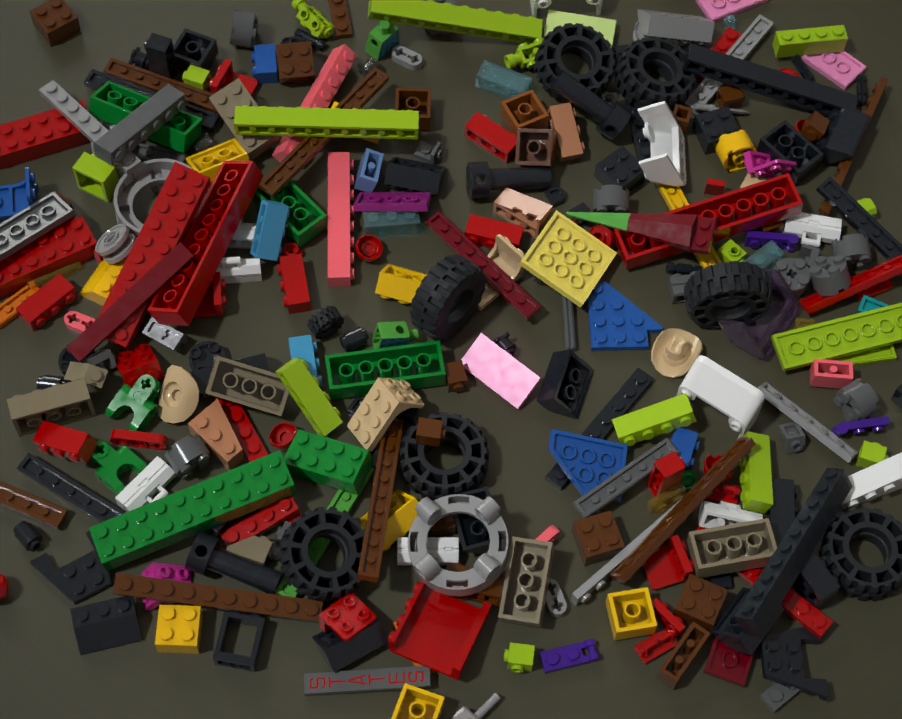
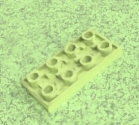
[543,10,616,49]

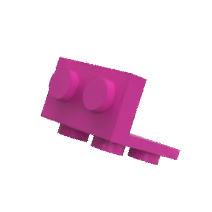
[744,151,797,178]
[141,563,191,611]

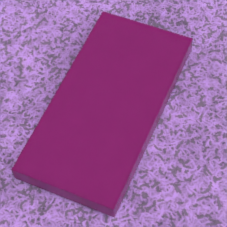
[353,192,432,211]

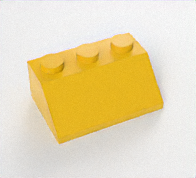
[185,138,250,190]
[79,254,129,306]
[375,264,427,304]
[358,489,418,551]

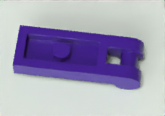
[744,231,799,253]
[831,416,890,437]
[539,638,601,674]

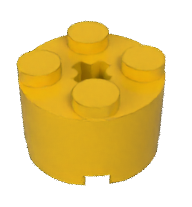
[716,130,757,172]

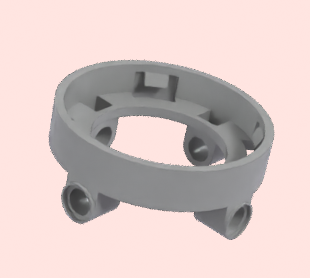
[114,159,206,237]
[408,494,509,596]

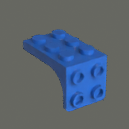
[0,167,39,221]

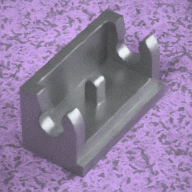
[142,317,188,353]

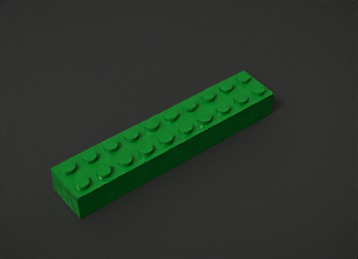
[89,450,297,571]

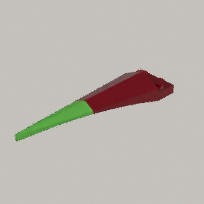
[566,212,717,255]

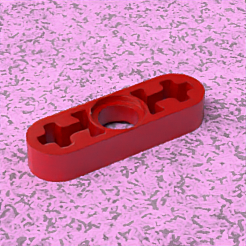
[110,429,168,450]

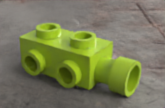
[291,0,335,39]
[504,37,544,70]

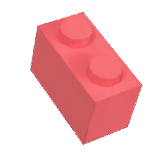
[810,359,853,389]

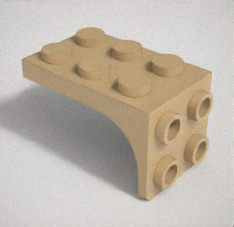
[477,234,525,311]
[347,377,424,451]

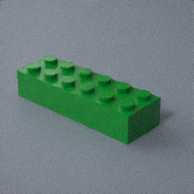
[89,81,203,153]
[325,340,446,400]

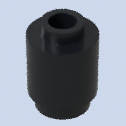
[339,326,369,351]
[37,374,67,390]
[13,521,43,551]

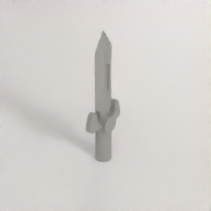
[694,103,750,115]

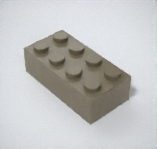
[209,78,280,161]
[205,355,289,416]
[7,378,96,437]
[687,518,777,578]
[498,536,555,628]

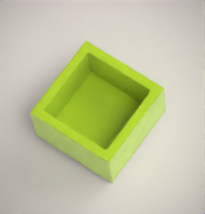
[72,152,119,203]

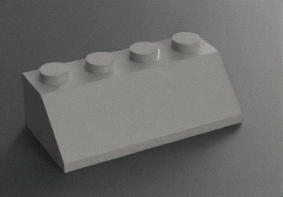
[637,9,715,45]

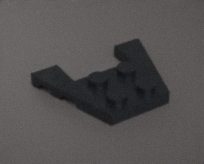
[30,531,112,605]
[759,627,829,700]

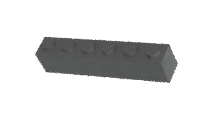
[94,84,185,166]

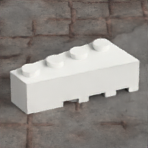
[841,452,902,510]

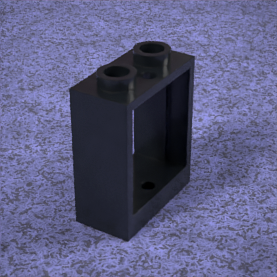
[213,611,266,672]

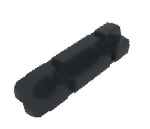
[294,28,326,51]
[790,55,814,81]
[856,74,867,106]
[666,262,702,275]

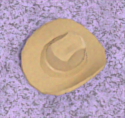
[651,328,703,378]
[157,365,199,424]

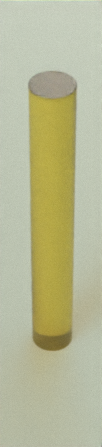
[27,261,82,289]

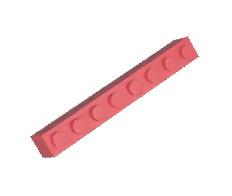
[272,44,357,162]
[328,152,354,287]

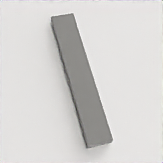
[757,382,858,463]

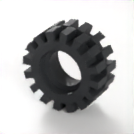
[307,306,344,340]

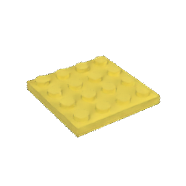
[519,210,617,308]

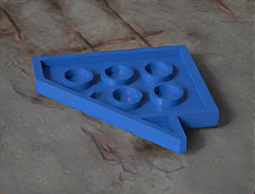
[587,281,663,351]
[548,429,628,515]

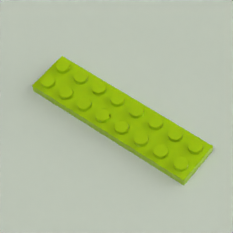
[771,303,902,372]

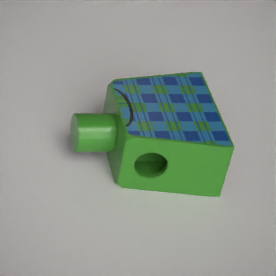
[365,20,400,61]
[372,321,419,349]

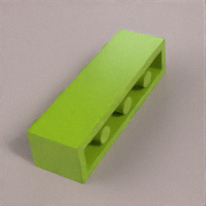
[772,25,848,58]
[276,358,343,436]
[612,393,697,446]
[739,431,773,514]

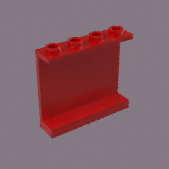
[388,580,492,681]

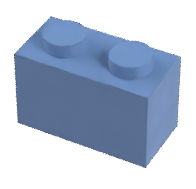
[354,148,384,192]

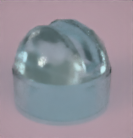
[723,15,737,29]

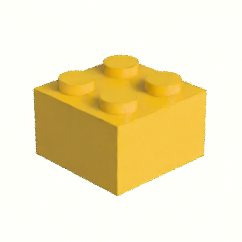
[605,587,657,641]
[155,604,203,654]
[391,683,445,719]

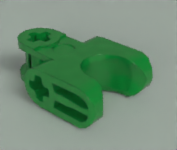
[106,374,161,432]
[91,440,147,495]

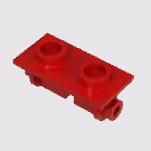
[703,483,740,504]
[633,627,678,664]

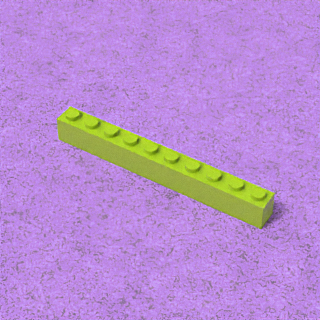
[368,0,542,44]
[234,105,419,140]

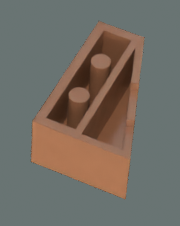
[547,102,585,162]
[493,187,553,239]
[188,399,244,471]

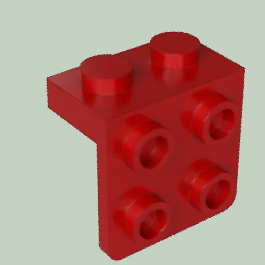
[209,58,258,96]
[193,272,227,318]
[115,344,165,388]
[642,535,694,590]
[319,592,376,641]

